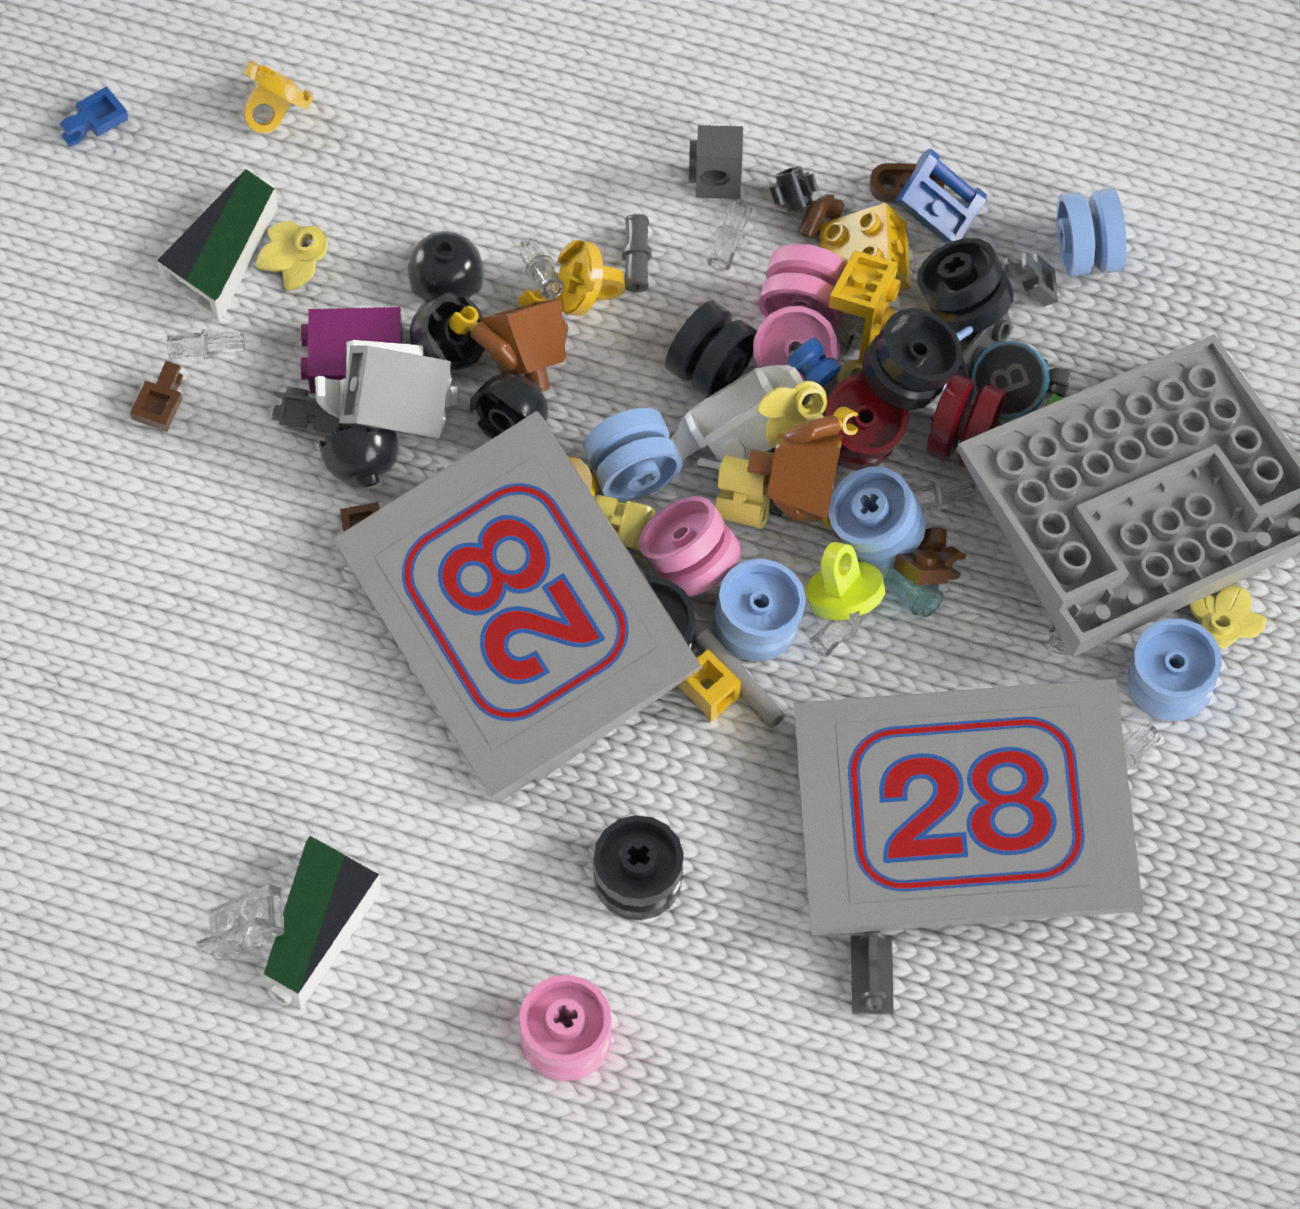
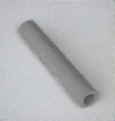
[695,629,786,728]

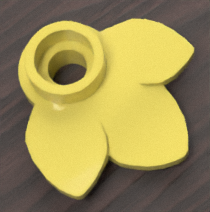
[256,221,328,292]
[757,381,827,448]
[1190,585,1267,649]

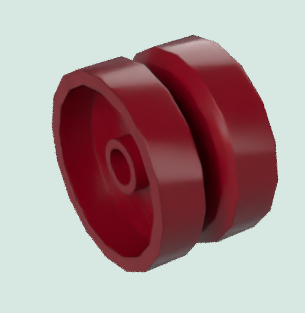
[823,373,910,470]
[926,374,1006,468]

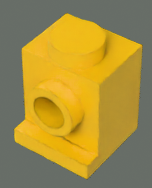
[678,649,741,722]

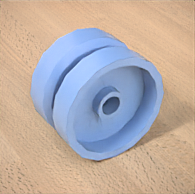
[1056,188,1127,277]
[583,408,683,501]
[828,467,926,568]
[712,559,806,662]
[1127,619,1222,721]

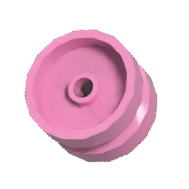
[758,243,847,330]
[753,306,842,398]
[639,496,741,597]
[519,975,612,1081]

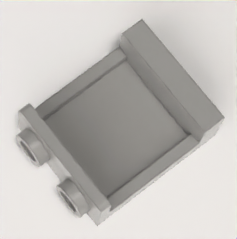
[339,345,452,439]

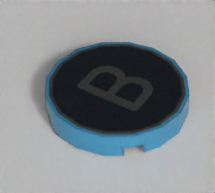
[972,341,1050,418]

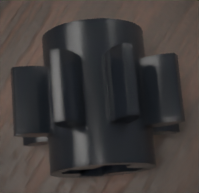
[769,166,819,211]

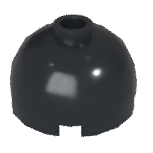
[408,231,484,303]
[409,293,485,371]
[469,373,549,439]
[318,426,399,489]

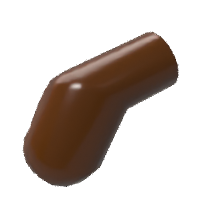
[797,194,845,239]

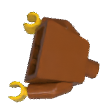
[449,288,569,391]
[747,407,858,527]

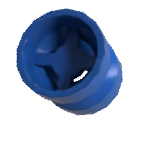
[787,337,841,387]

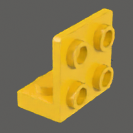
[820,203,911,291]
[829,250,901,364]

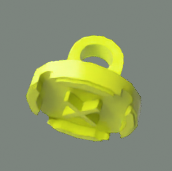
[806,542,885,621]

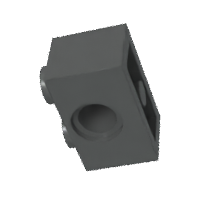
[688,125,743,199]

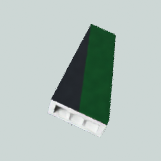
[157,169,278,321]
[264,836,382,1009]

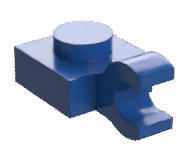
[60,86,128,147]

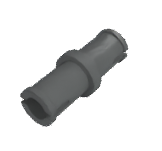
[622,214,652,293]

